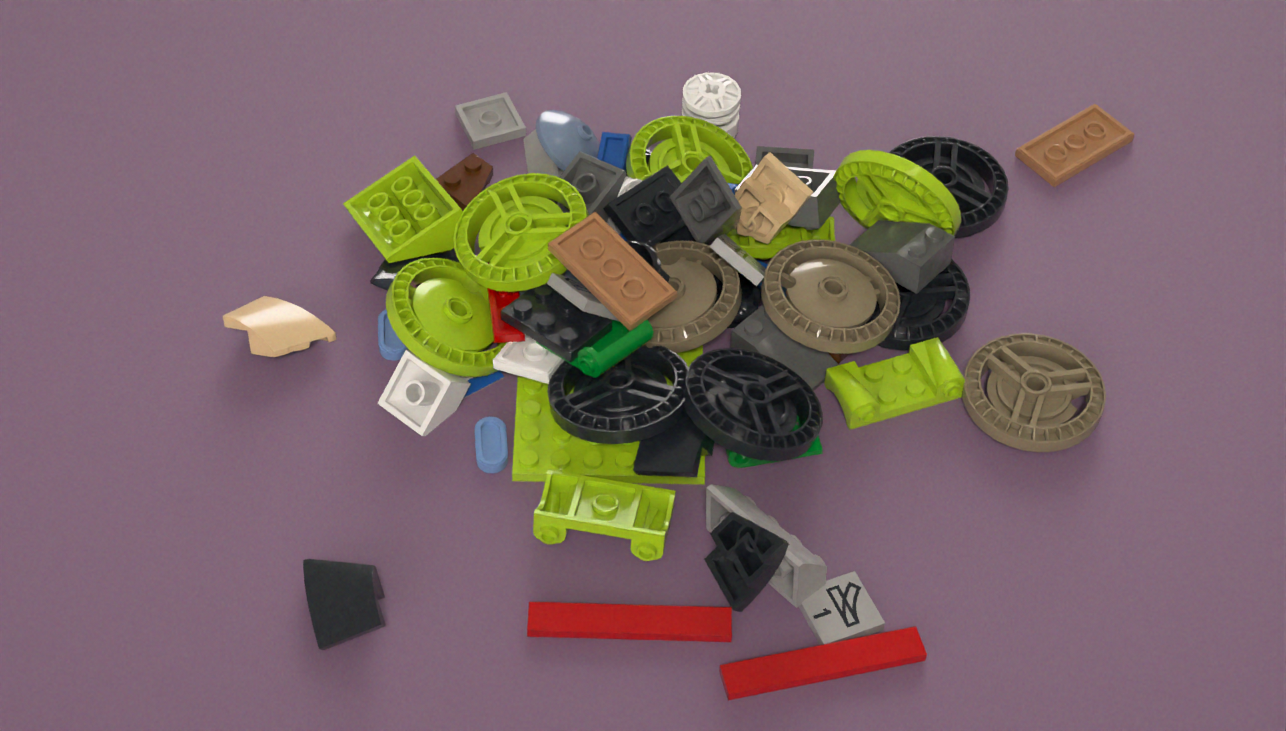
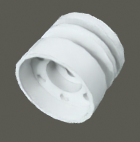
[682,72,741,138]

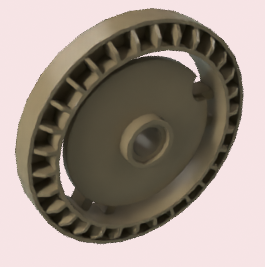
[761,240,901,354]
[646,241,742,353]
[962,333,1106,452]

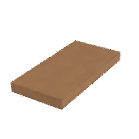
[1015,104,1135,187]
[548,212,678,331]

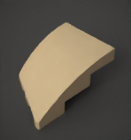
[734,152,814,244]
[223,296,336,357]

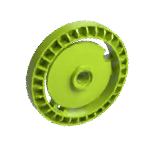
[626,115,753,185]
[833,150,961,236]
[454,173,589,292]
[386,258,507,377]

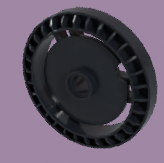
[889,136,1009,238]
[859,259,970,350]
[547,344,689,444]
[681,348,823,461]

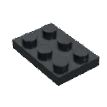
[603,165,686,248]
[501,283,612,362]

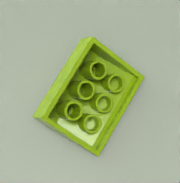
[343,155,465,263]

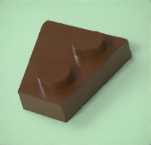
[436,153,493,211]

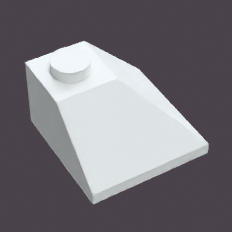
[378,350,471,436]

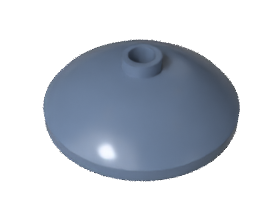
[536,110,600,171]

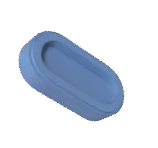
[378,309,409,361]
[475,417,508,473]

